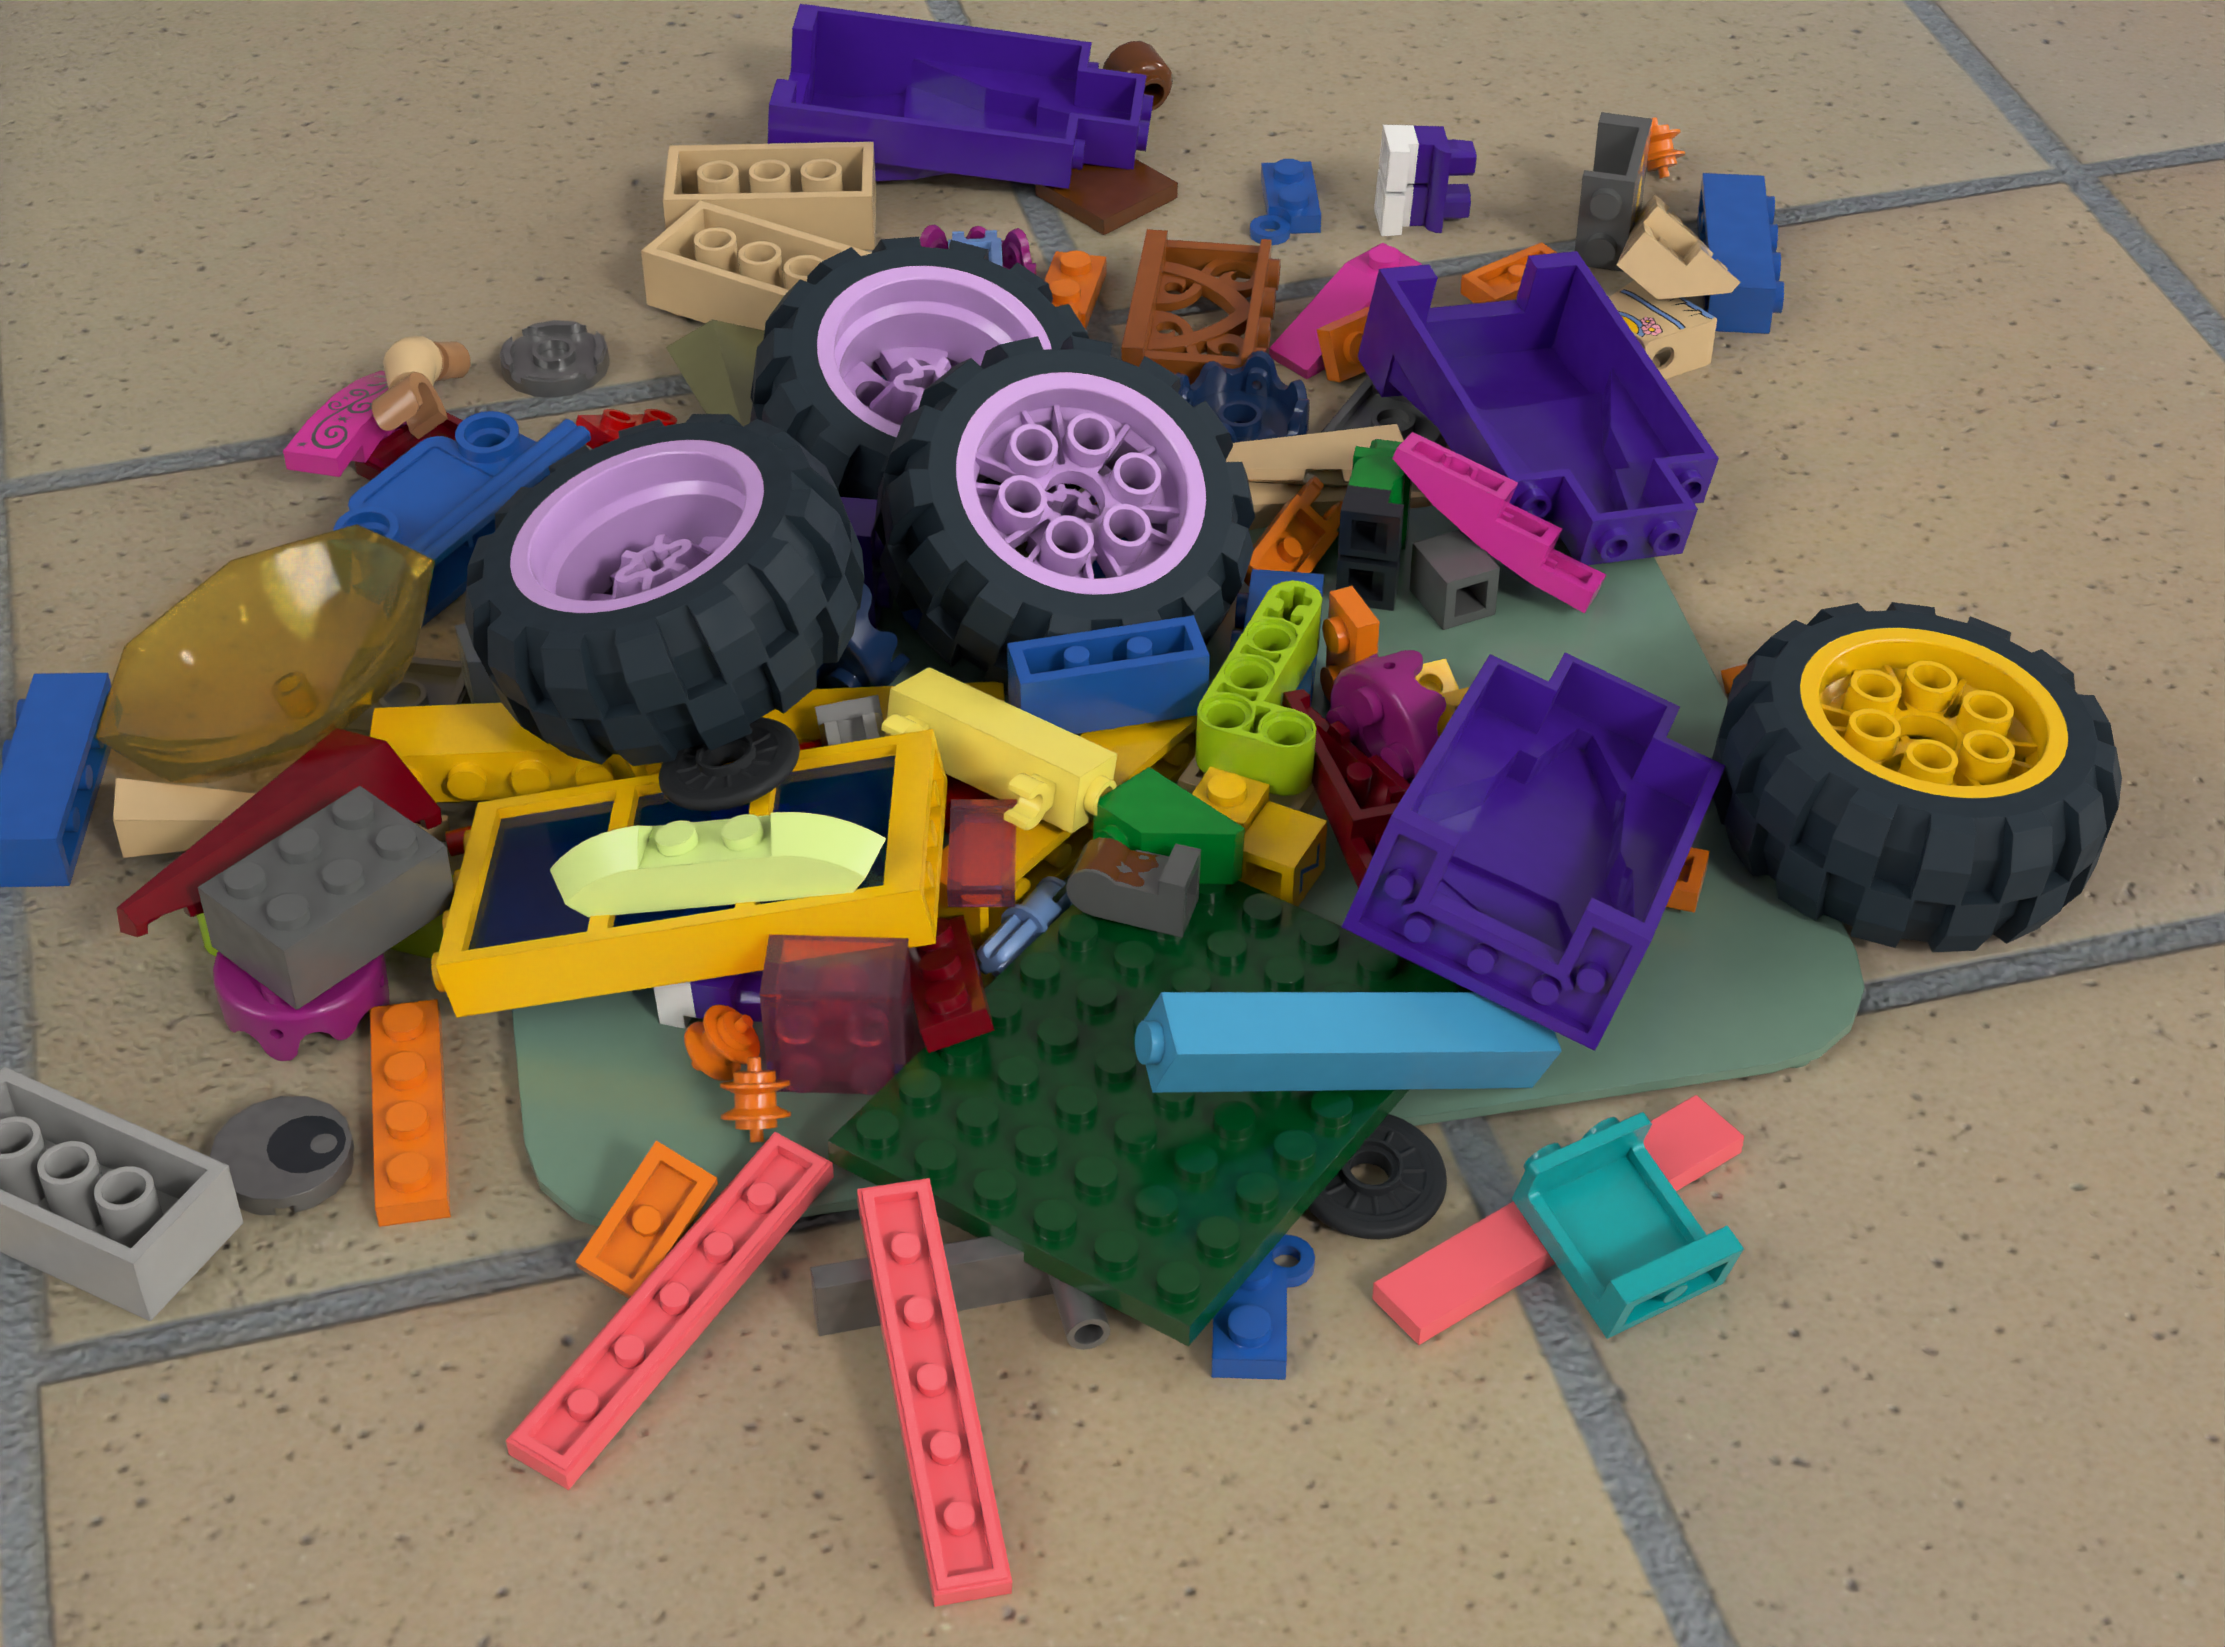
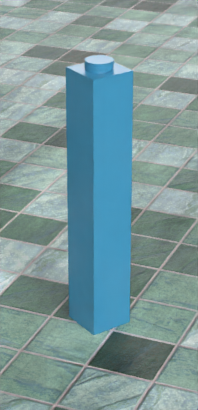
[1135,992,1561,1093]

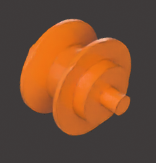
[1647,117,1686,179]
[684,1005,760,1081]
[720,1057,791,1143]

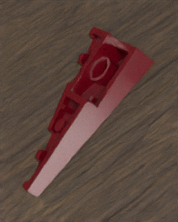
[1282,689,1410,889]
[116,728,442,937]

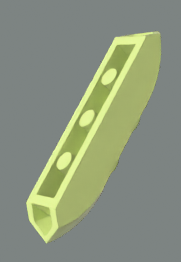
[550,812,886,918]

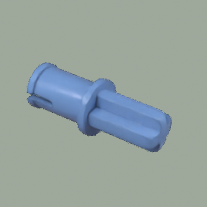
[977,876,1073,977]

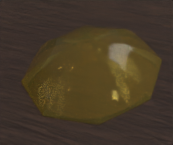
[96,524,435,783]

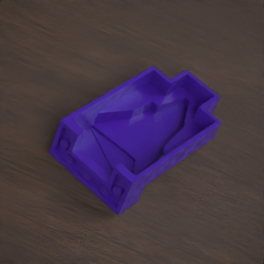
[767,4,1154,189]
[1358,251,1719,565]
[1341,652,1725,1051]

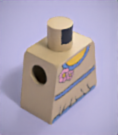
[1609,280,1717,379]

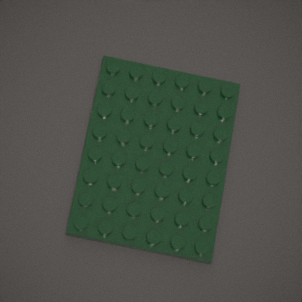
[828,880,1473,1347]

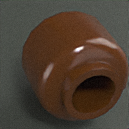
[1103,41,1173,111]

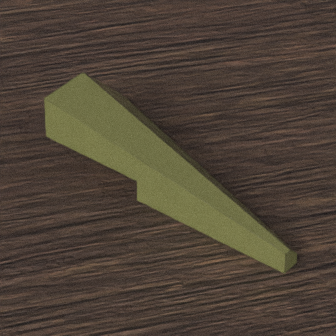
[666,319,765,427]

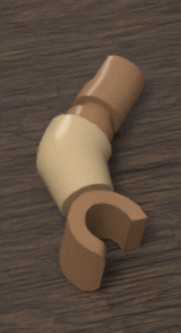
[371,336,471,439]

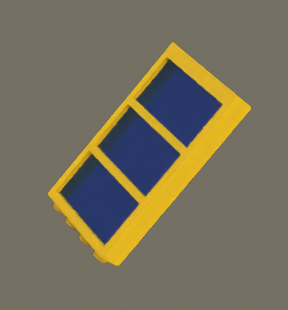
[431,729,948,1018]

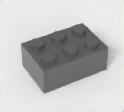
[198,786,454,1010]

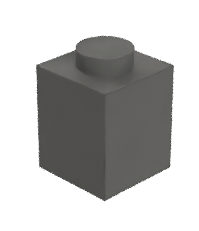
[1409,529,1500,630]

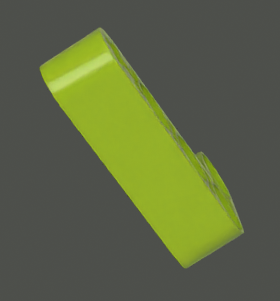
[1195,580,1322,796]

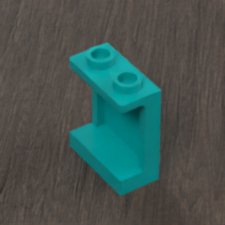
[1512,1112,1744,1339]

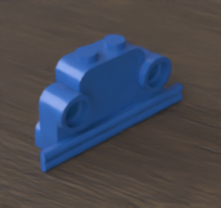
[333,411,591,631]

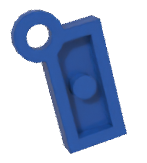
[1250,159,1321,245]
[1212,1234,1315,1380]

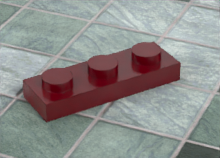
[903,915,994,1053]

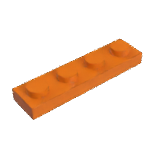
[370,999,451,1227]

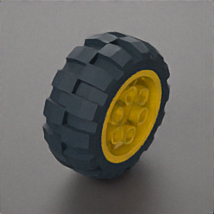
[1712,602,2122,953]

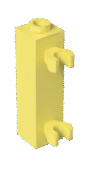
[881,667,1117,833]

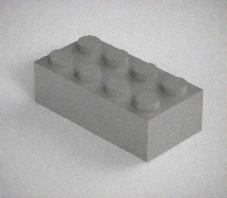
[0,1067,243,1321]

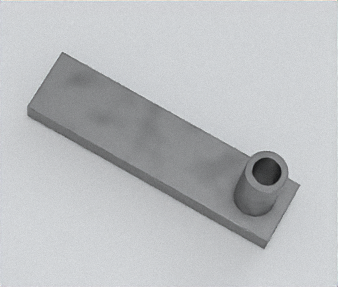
[810,1236,1110,1350]

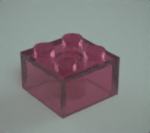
[760,934,914,1095]

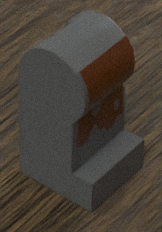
[1066,837,1201,937]

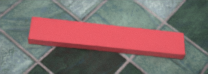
[1372,1095,1744,1345]
[506,1132,834,1490]
[857,1178,1012,1607]

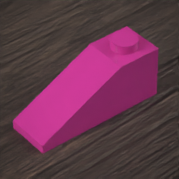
[1269,243,1422,379]

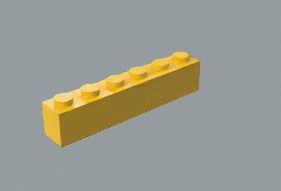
[938,715,1197,949]

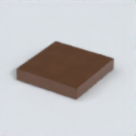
[1035,159,1178,235]

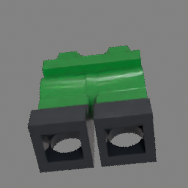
[1336,439,1412,611]

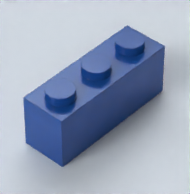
[1007,615,1210,734]

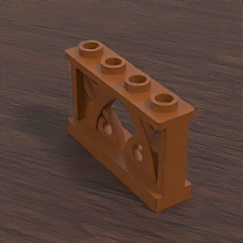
[1121,229,1281,385]

